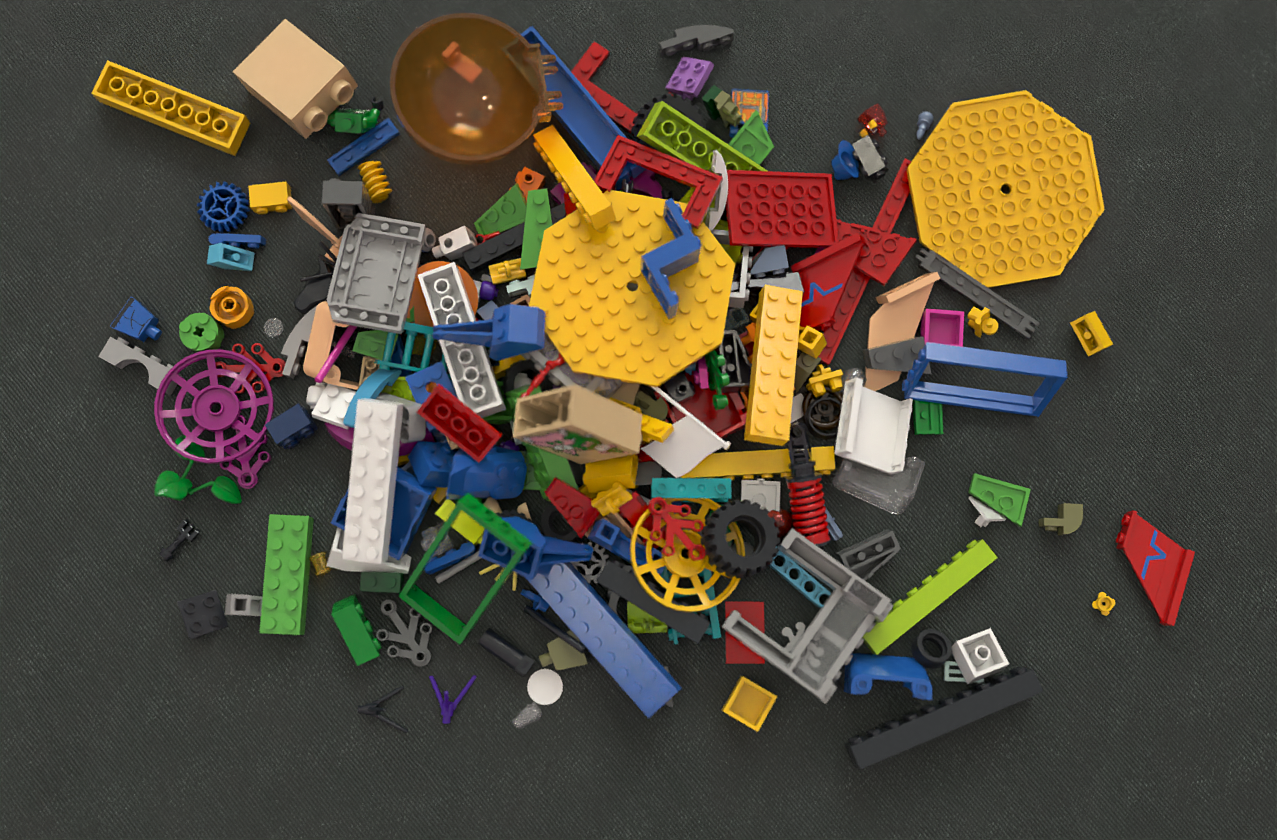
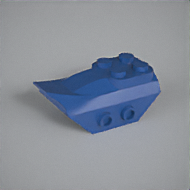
[446,445,527,500]

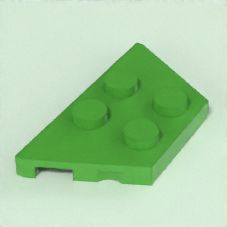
[728,110,774,165]

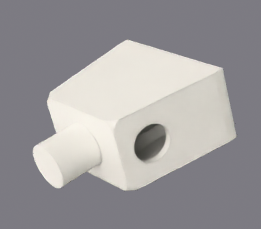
[432,226,477,260]

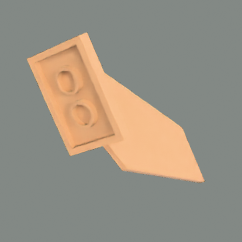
[864,272,940,391]

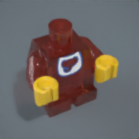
[857,103,888,138]

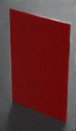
[725,602,765,664]

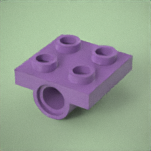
[666,57,714,101]

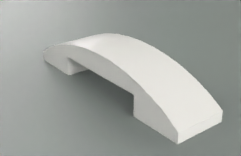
[705,150,728,230]

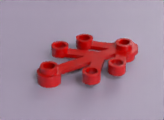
[216,343,286,394]
[648,497,706,561]

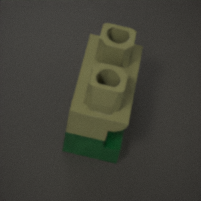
[702,85,742,127]

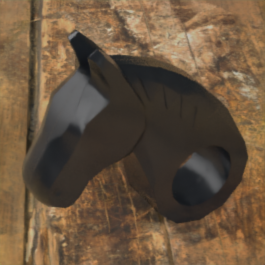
[294,259,373,345]

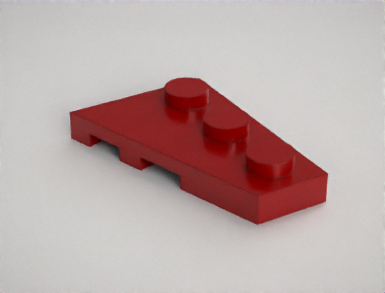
[545,477,600,539]

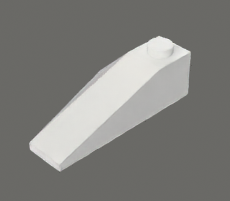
[327,527,411,574]

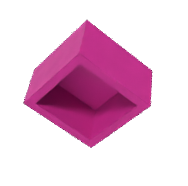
[920,309,964,347]

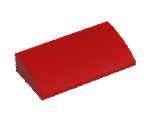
[417,384,502,462]

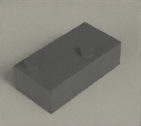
[322,179,375,229]

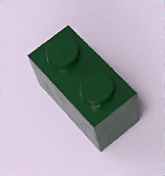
[360,571,404,593]

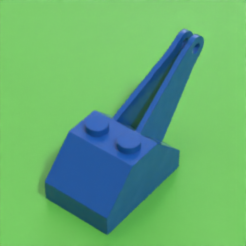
[432,304,545,361]
[478,517,593,580]

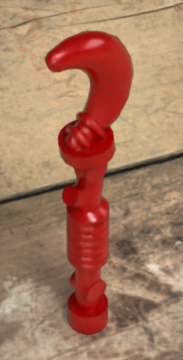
[519,353,565,398]

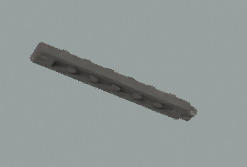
[915,248,1040,339]

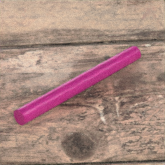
[314,325,357,383]

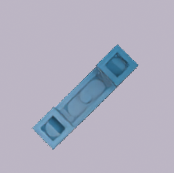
[343,367,402,428]

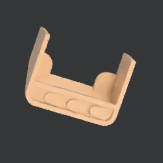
[303,301,359,390]

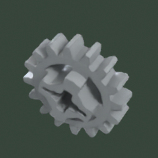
[570,542,609,584]

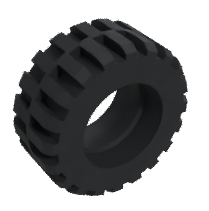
[631,94,706,151]
[701,499,781,578]

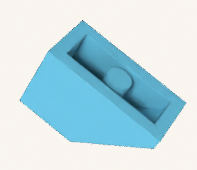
[207,243,255,271]

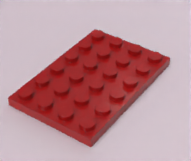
[726,170,839,248]

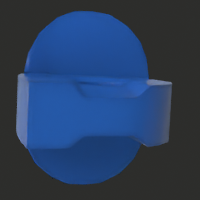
[521,589,549,612]

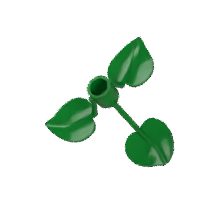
[155,435,242,504]

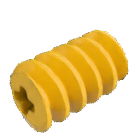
[358,161,392,203]

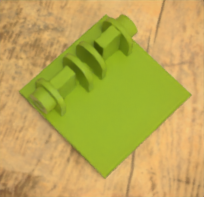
[627,601,667,633]

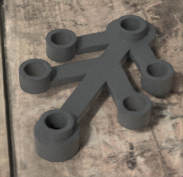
[376,600,433,666]

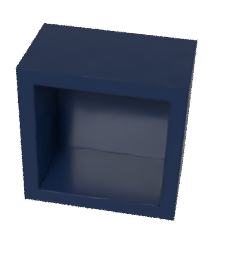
[265,404,318,449]

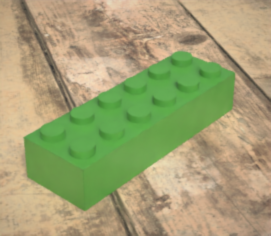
[505,384,579,502]
[260,514,314,635]

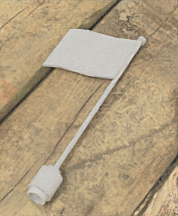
[641,387,731,478]

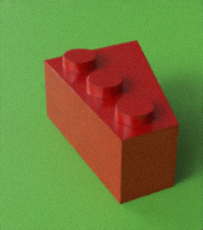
[618,490,666,549]

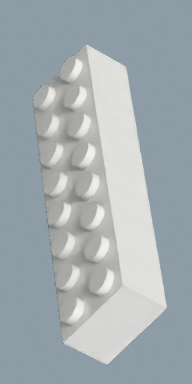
[418,262,506,418]
[342,398,404,564]

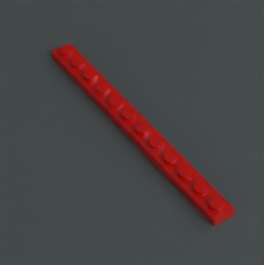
[818,159,911,365]

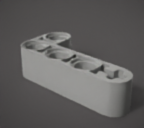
[375,392,426,443]

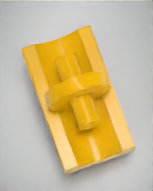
[488,258,526,285]
[967,307,998,337]
[806,364,843,398]
[591,481,632,517]

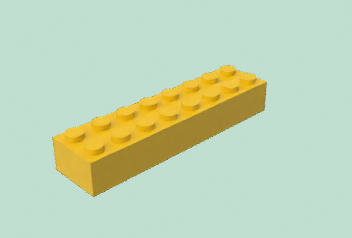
[91,60,250,156]
[744,285,803,446]

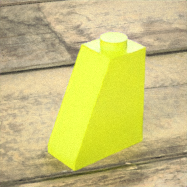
[435,500,485,546]

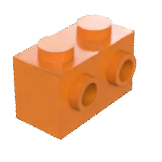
[509,167,546,203]

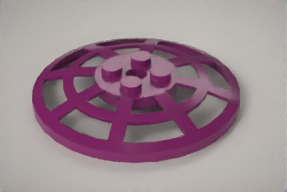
[154,349,274,464]

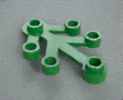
[705,349,729,410]

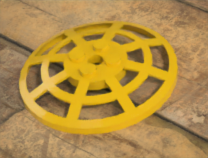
[630,498,745,612]

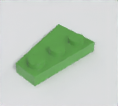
[968,473,1031,527]

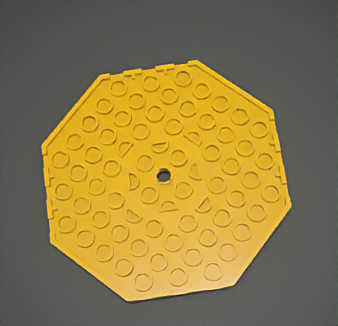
[906,90,1105,288]
[529,190,735,388]

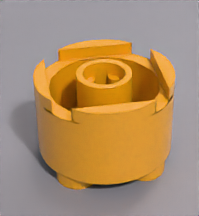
[210,286,254,329]

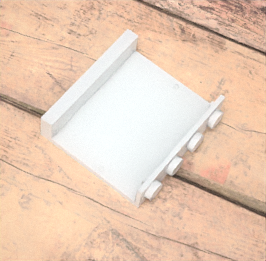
[834,377,913,474]

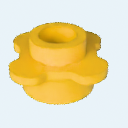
[1092,592,1115,615]

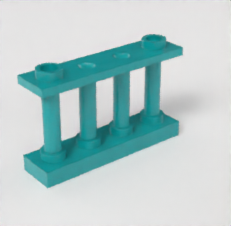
[375,322,451,378]
[651,478,731,503]
[660,560,721,644]

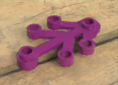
[220,415,271,489]

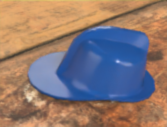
[831,140,859,180]

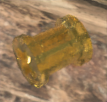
[309,551,333,576]

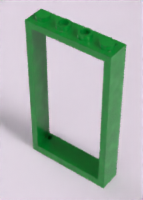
[398,493,532,645]

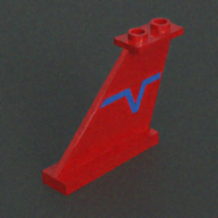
[790,233,867,331]
[1116,510,1195,626]

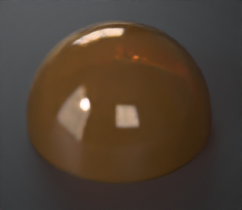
[390,13,564,165]

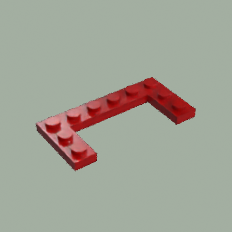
[571,41,674,136]
[594,135,723,229]

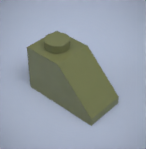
[794,352,821,393]

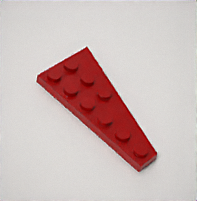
[824,219,917,286]

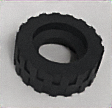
[541,503,578,542]

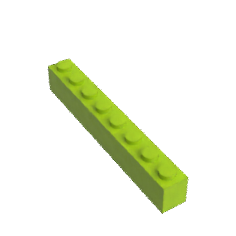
[862,539,998,655]

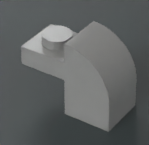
[225,594,263,616]

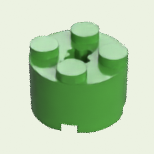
[179,313,224,353]

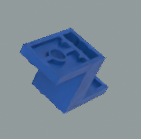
[640,198,702,319]
[405,362,458,453]

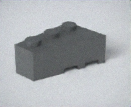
[862,337,932,374]
[835,529,901,591]

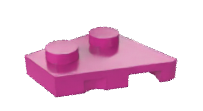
[693,356,709,388]

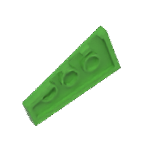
[520,188,552,270]

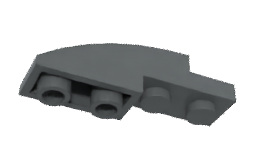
[659,25,734,56]

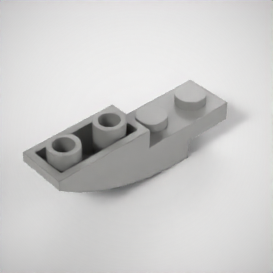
[281,306,317,379]

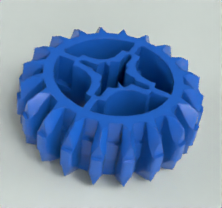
[197,182,249,233]

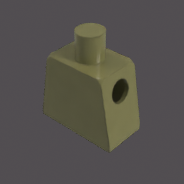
[539,630,588,670]

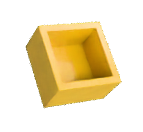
[722,676,777,732]

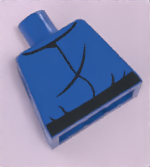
[110,296,162,342]

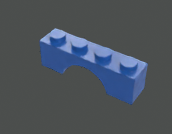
[588,519,665,576]

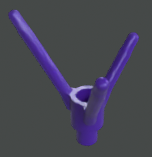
[429,675,476,723]

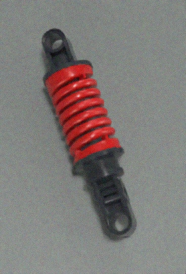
[785,422,832,577]

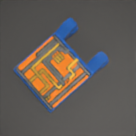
[729,89,769,138]

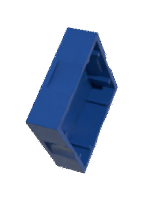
[331,467,437,561]

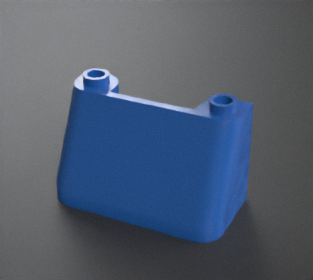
[844,653,932,700]

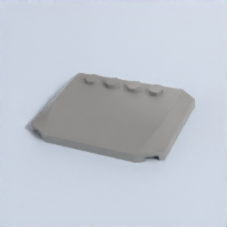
[327,213,426,334]

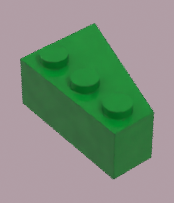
[331,594,381,666]

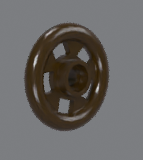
[802,385,843,430]

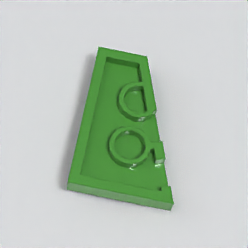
[474,183,527,240]

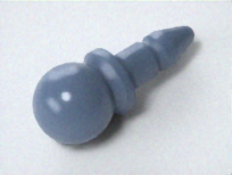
[917,111,933,140]

